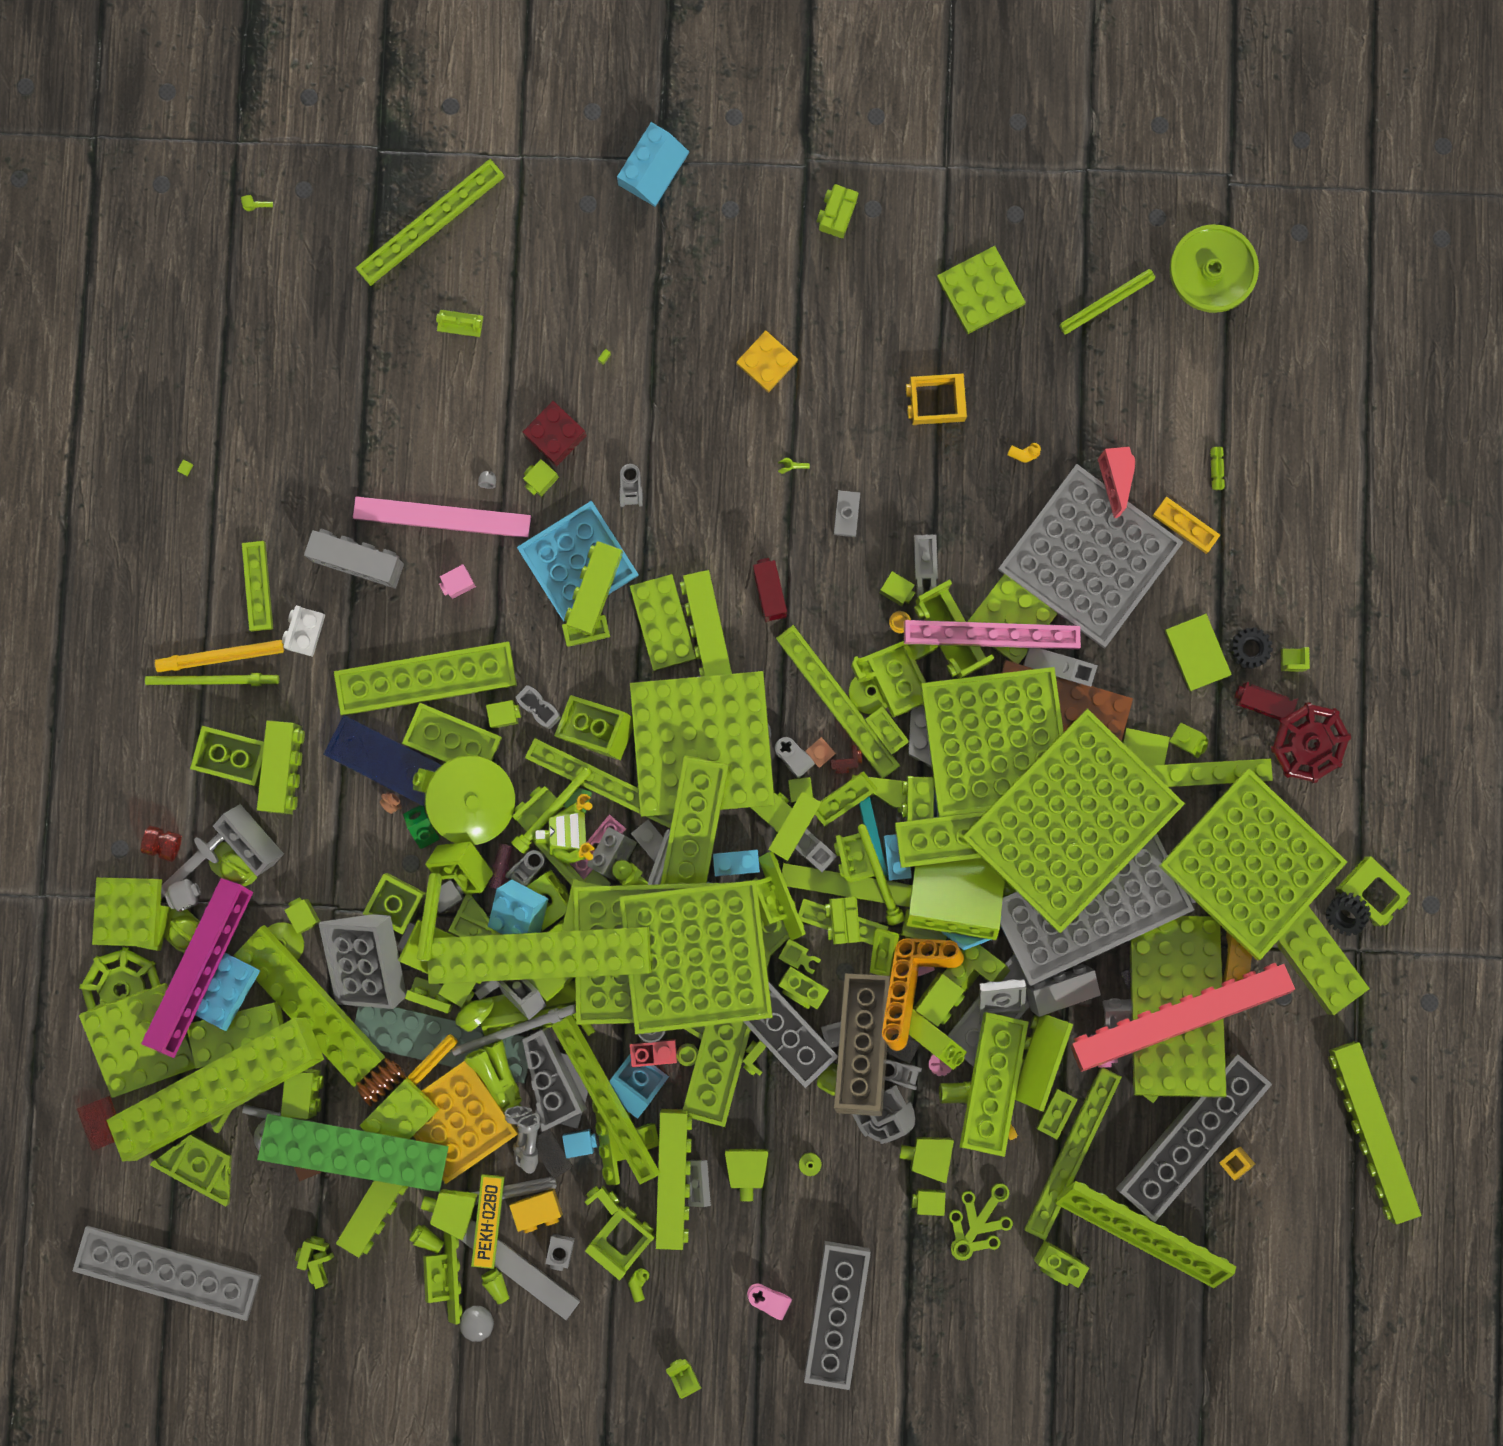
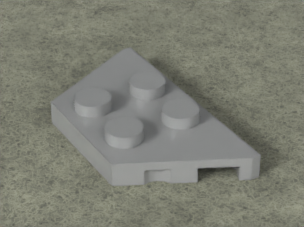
[909,705,932,768]

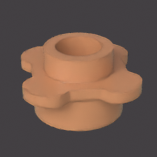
[380,792,402,814]

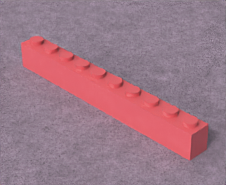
[1070,963,1295,1072]

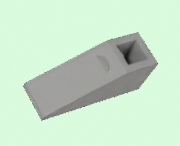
[1023,648,1098,687]

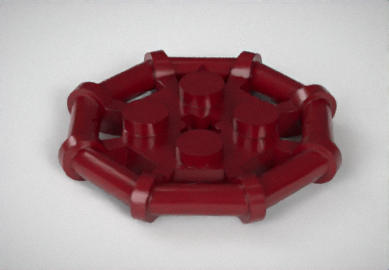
[1271,702,1351,783]

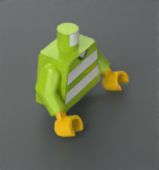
[535,794,595,864]

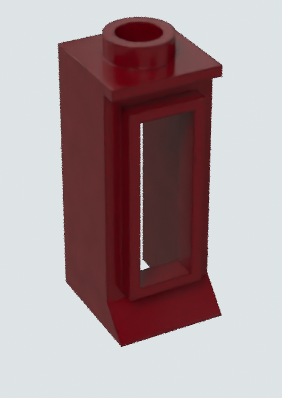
[1235,682,1299,721]

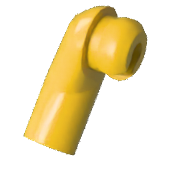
[1007,443,1041,463]

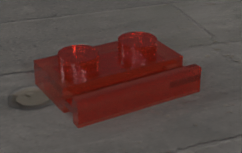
[77,1096,116,1151]

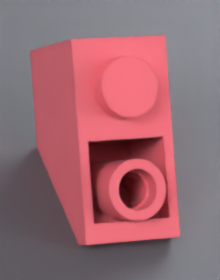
[630,1039,678,1067]

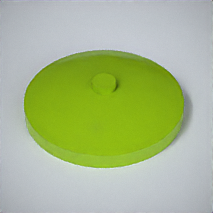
[1170,224,1259,313]
[425,755,515,845]

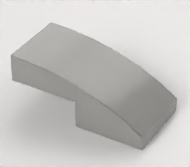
[795,829,837,872]

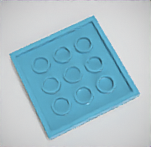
[517,501,639,622]

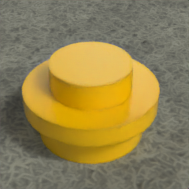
[889,611,911,633]

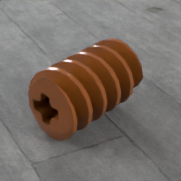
[356,1058,407,1107]

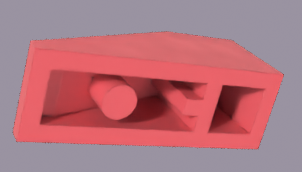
[1098,447,1135,518]

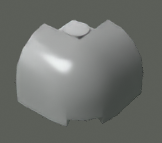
[852,1085,915,1144]

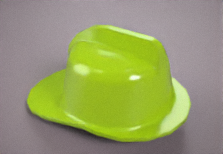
[209,842,257,887]
[164,908,200,953]

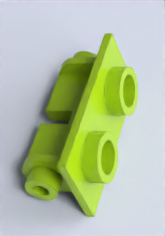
[436,310,483,337]

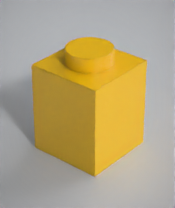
[1219,1146,1255,1181]

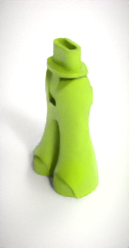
[464,1040,522,1112]

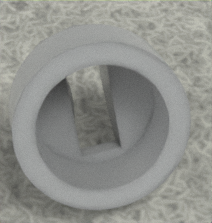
[478,471,496,489]

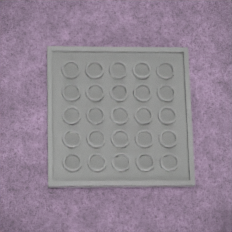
[998,464,1183,648]

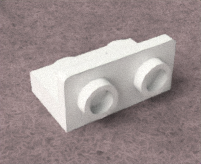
[282,605,325,657]

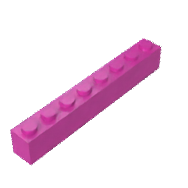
[141,878,253,1058]

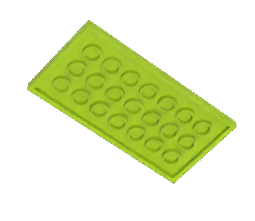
[1130,916,1226,1097]

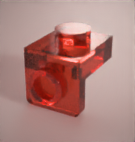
[830,745,862,774]

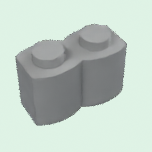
[516,685,561,729]

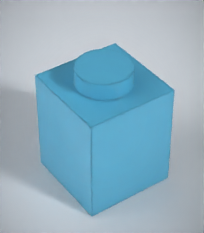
[562,1129,597,1158]

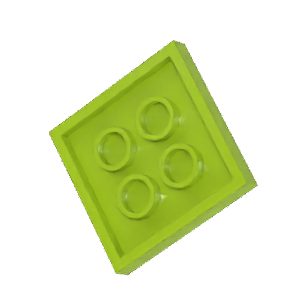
[936,246,1026,334]
[968,574,1058,664]
[92,877,162,947]

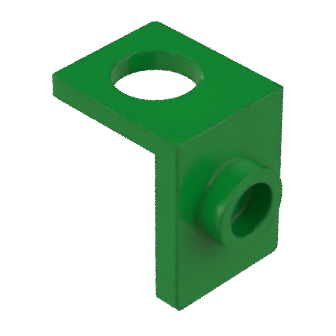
[403,804,440,849]

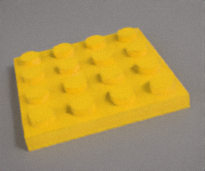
[413,1061,519,1184]

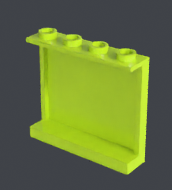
[907,858,1004,940]

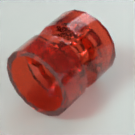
[140,825,182,862]

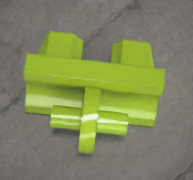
[612,860,648,886]

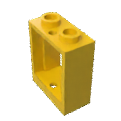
[906,374,967,425]

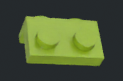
[834,833,875,882]

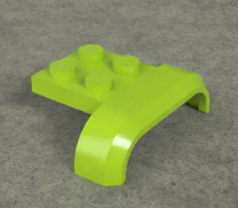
[851,641,938,718]

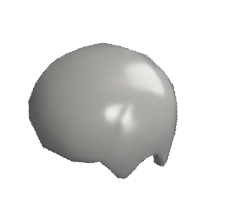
[459,1306,494,1342]

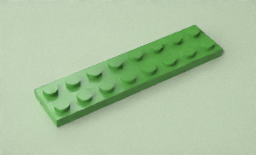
[257,1114,449,1192]

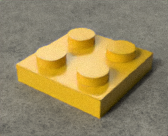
[736,330,798,393]

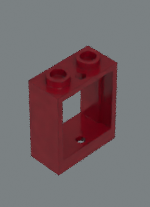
[753,558,787,622]

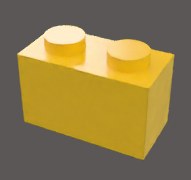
[510,1189,563,1233]

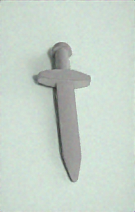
[161,833,224,899]

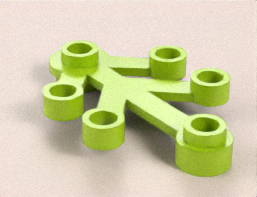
[949,1183,1013,1260]

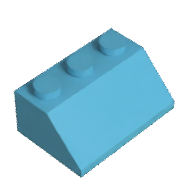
[617,122,689,207]

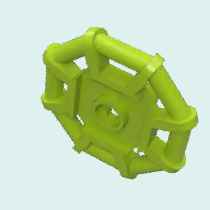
[79,947,161,1010]

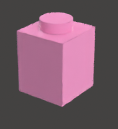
[439,565,476,599]

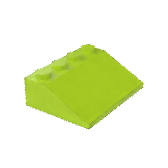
[1015,1015,1073,1112]

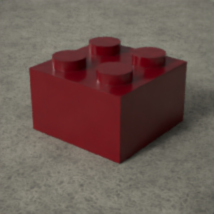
[523,401,587,467]

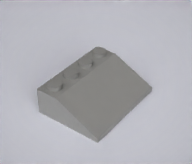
[319,914,406,1009]

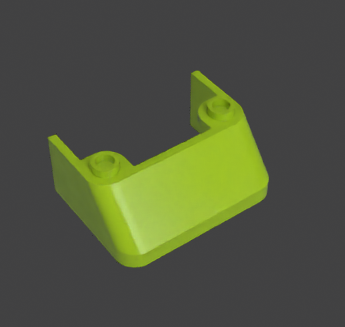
[914,580,994,679]

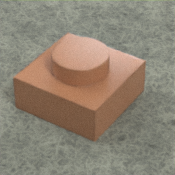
[805,737,836,768]

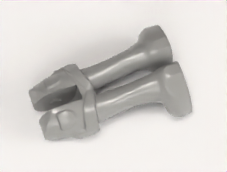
[504,1106,540,1174]

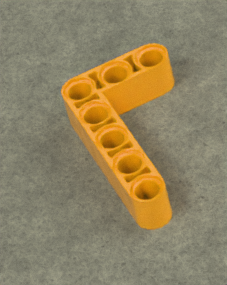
[882,938,964,1051]

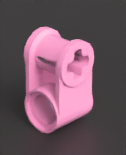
[747,1283,792,1320]

